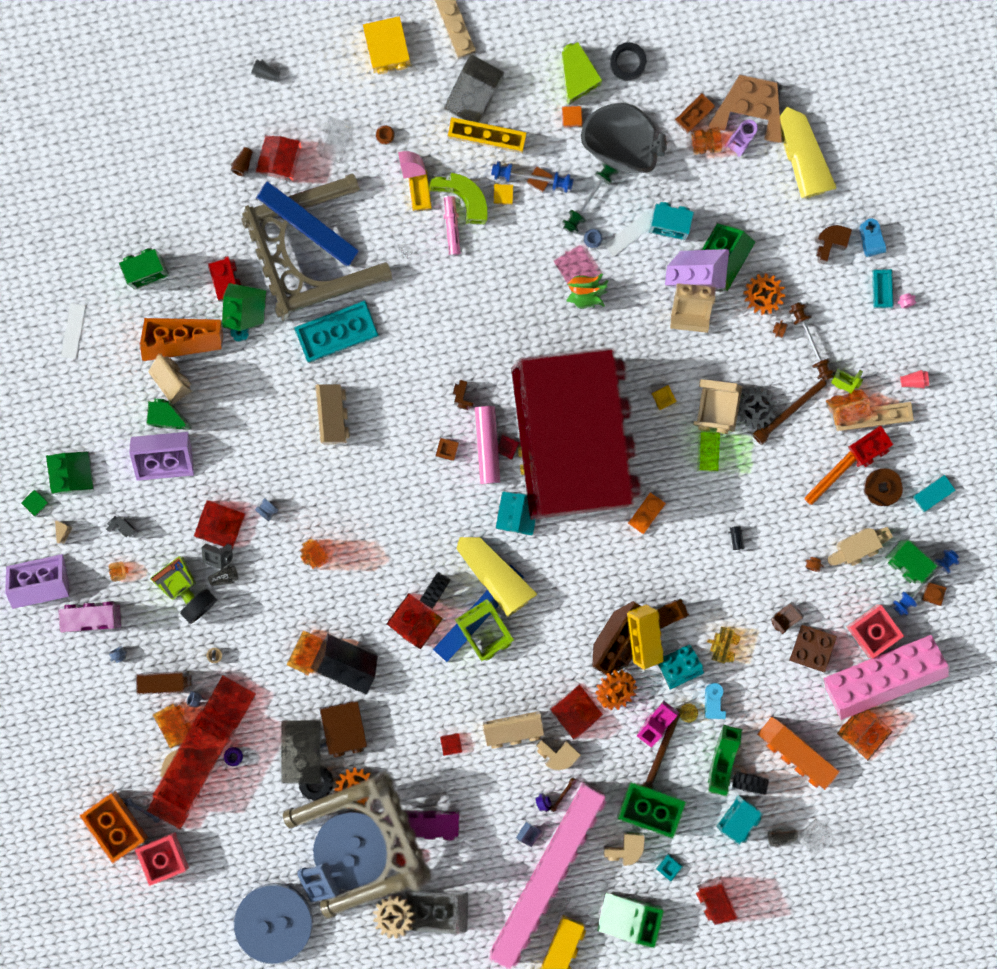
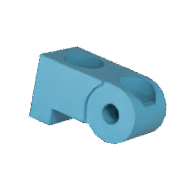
[704,683,726,719]

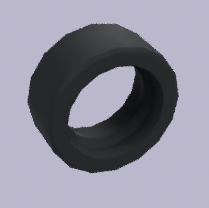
[610,42,647,81]
[180,589,217,624]

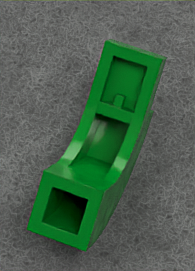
[708,724,742,797]

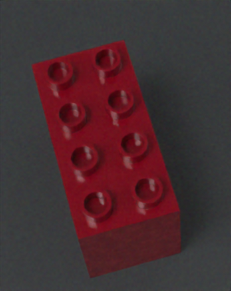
[511,348,641,520]

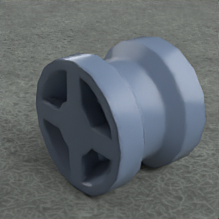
[255,498,279,521]

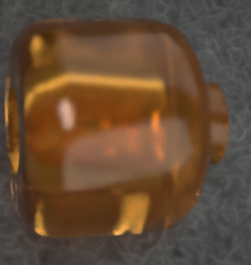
[108,561,129,582]

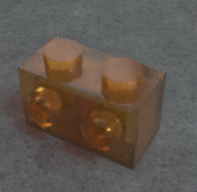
[300,539,332,569]
[153,703,194,749]

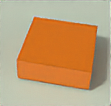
[562,106,582,127]

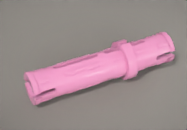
[443,196,461,255]

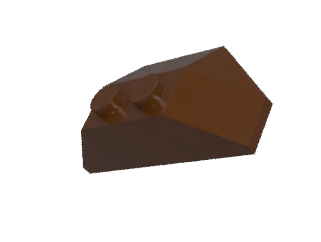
[592,601,641,676]

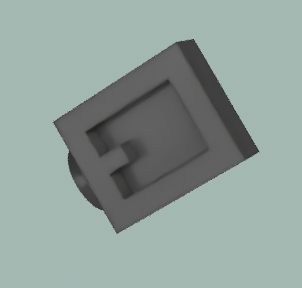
[106,516,139,538]
[201,544,233,570]

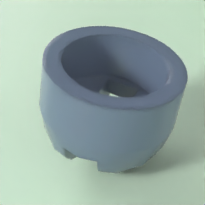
[187,691,203,708]

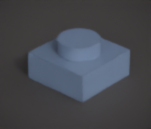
[516,822,542,847]

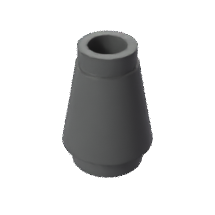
[251,59,281,82]

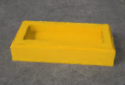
[409,170,432,211]

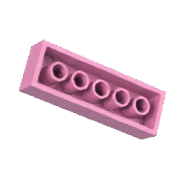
[824,635,949,720]

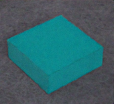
[655,854,683,882]

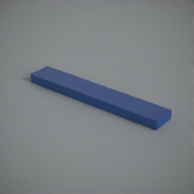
[256,181,359,267]
[433,565,525,662]

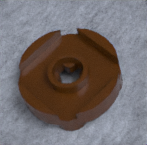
[863,468,903,507]

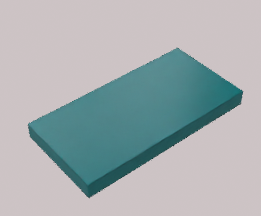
[294,300,379,363]

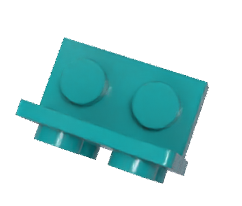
[496,491,536,536]
[657,644,704,690]

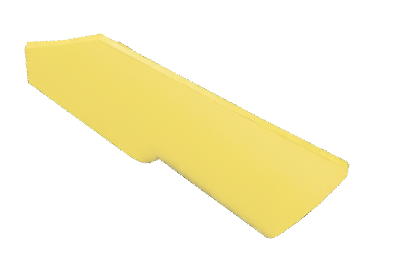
[780,107,836,199]
[456,537,537,617]

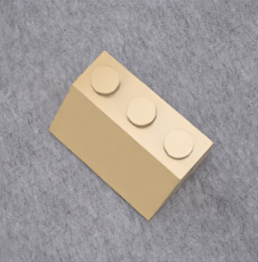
[316,384,350,445]
[482,711,544,749]

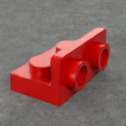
[208,256,242,301]
[848,426,894,467]

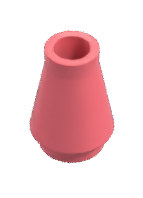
[900,370,929,388]

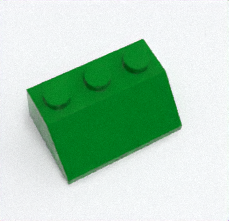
[702,223,756,291]
[617,782,686,839]

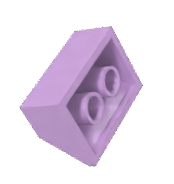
[665,249,729,288]
[129,432,194,481]
[5,554,69,609]

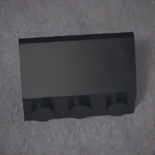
[311,633,378,695]

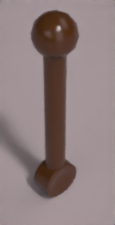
[550,777,577,812]

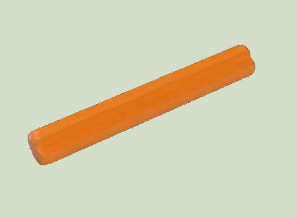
[804,451,856,505]

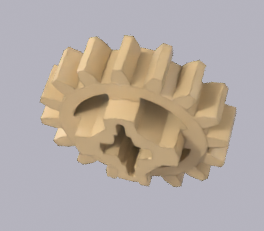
[373,895,415,939]

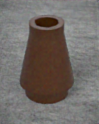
[230,147,253,177]

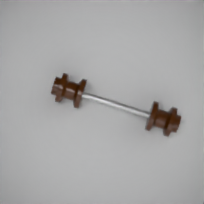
[788,302,835,382]

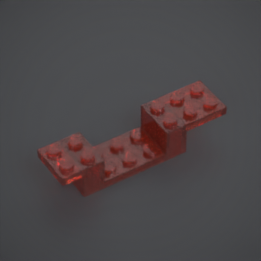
[147,675,257,830]

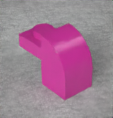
[636,701,679,748]

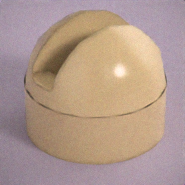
[206,648,222,663]

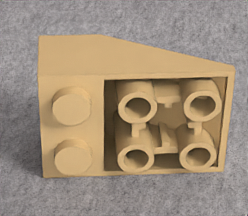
[148,354,192,404]

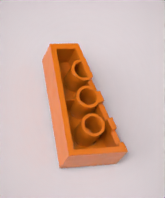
[139,318,223,362]

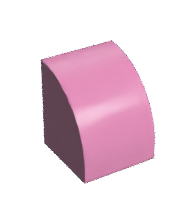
[398,151,426,179]

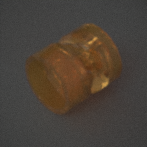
[691,127,722,155]

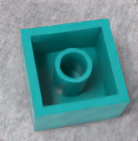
[648,202,694,241]
[716,795,762,845]

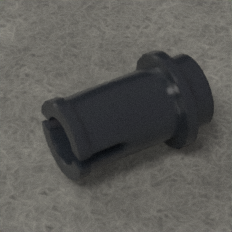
[728,526,745,550]

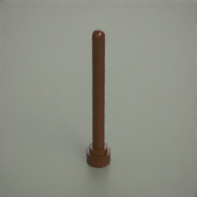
[752,379,827,445]
[640,708,682,790]

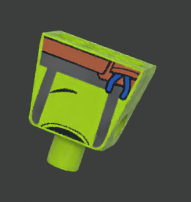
[150,556,196,604]

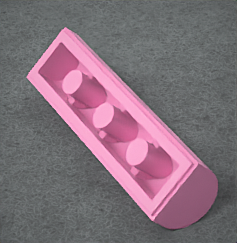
[475,406,501,484]

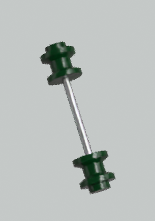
[562,163,619,234]

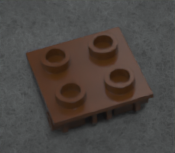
[789,624,837,673]

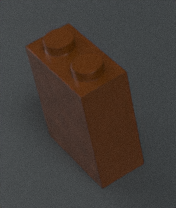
[136,671,193,694]
[320,700,367,757]

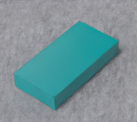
[872,269,893,309]
[912,475,956,512]

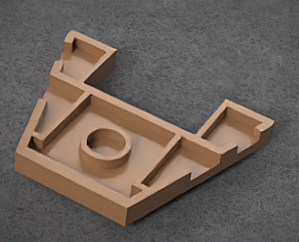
[708,74,782,143]

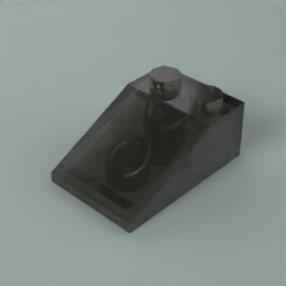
[444,54,504,123]
[281,720,322,784]
[406,890,468,934]

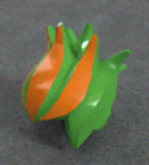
[566,273,608,309]

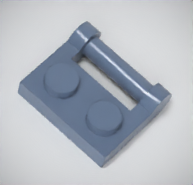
[298,862,340,903]

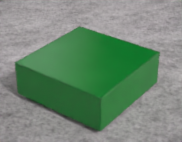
[21,489,49,517]

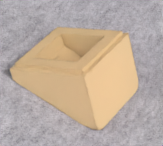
[55,520,72,544]

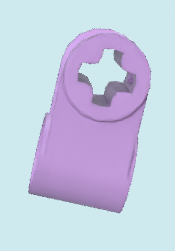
[724,120,757,158]

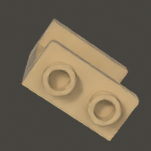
[670,283,715,333]
[693,379,742,434]

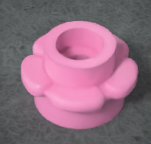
[898,293,916,309]

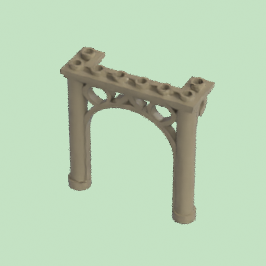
[241,173,392,322]
[283,770,432,919]

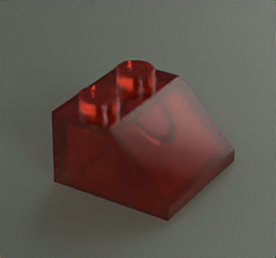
[255,136,302,182]
[194,500,246,550]
[386,593,443,650]
[549,684,603,740]
[696,877,738,925]

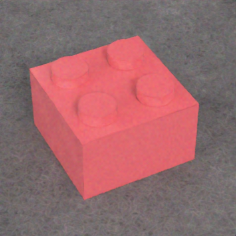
[846,604,904,659]
[135,832,189,886]

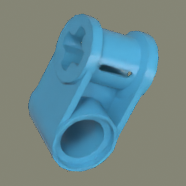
[859,218,886,257]

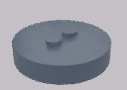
[313,811,387,890]
[234,883,313,964]

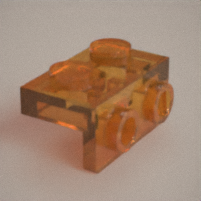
[825,389,872,426]
[286,630,324,676]

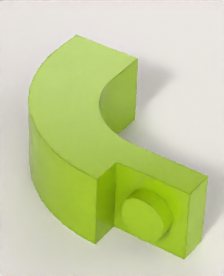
[429,173,487,225]

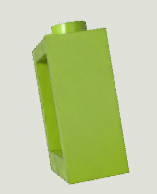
[455,599,514,661]

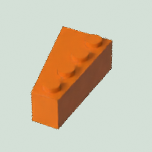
[757,717,839,790]

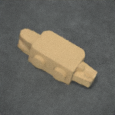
[827,527,893,566]

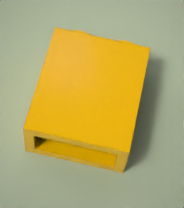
[363,16,411,74]

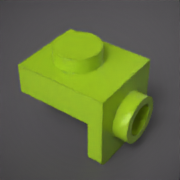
[831,368,863,393]

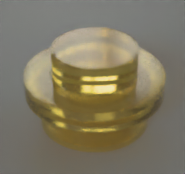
[679,703,698,723]

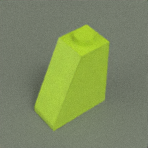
[561,42,602,105]

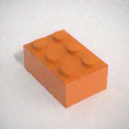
[79,790,149,864]

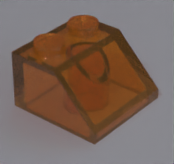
[837,709,893,761]

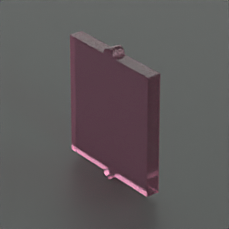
[553,245,597,283]

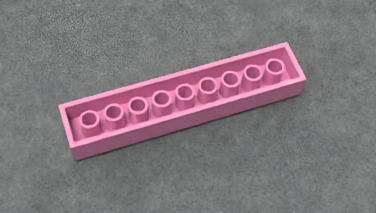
[490,782,606,969]

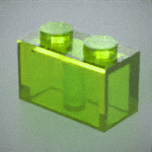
[697,432,720,472]

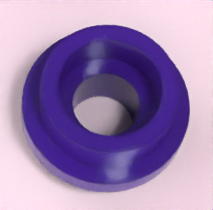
[224,747,243,766]
[535,793,552,812]

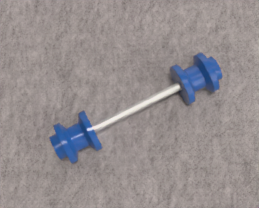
[491,161,574,193]
[893,550,960,616]

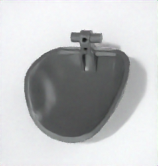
[581,103,667,173]

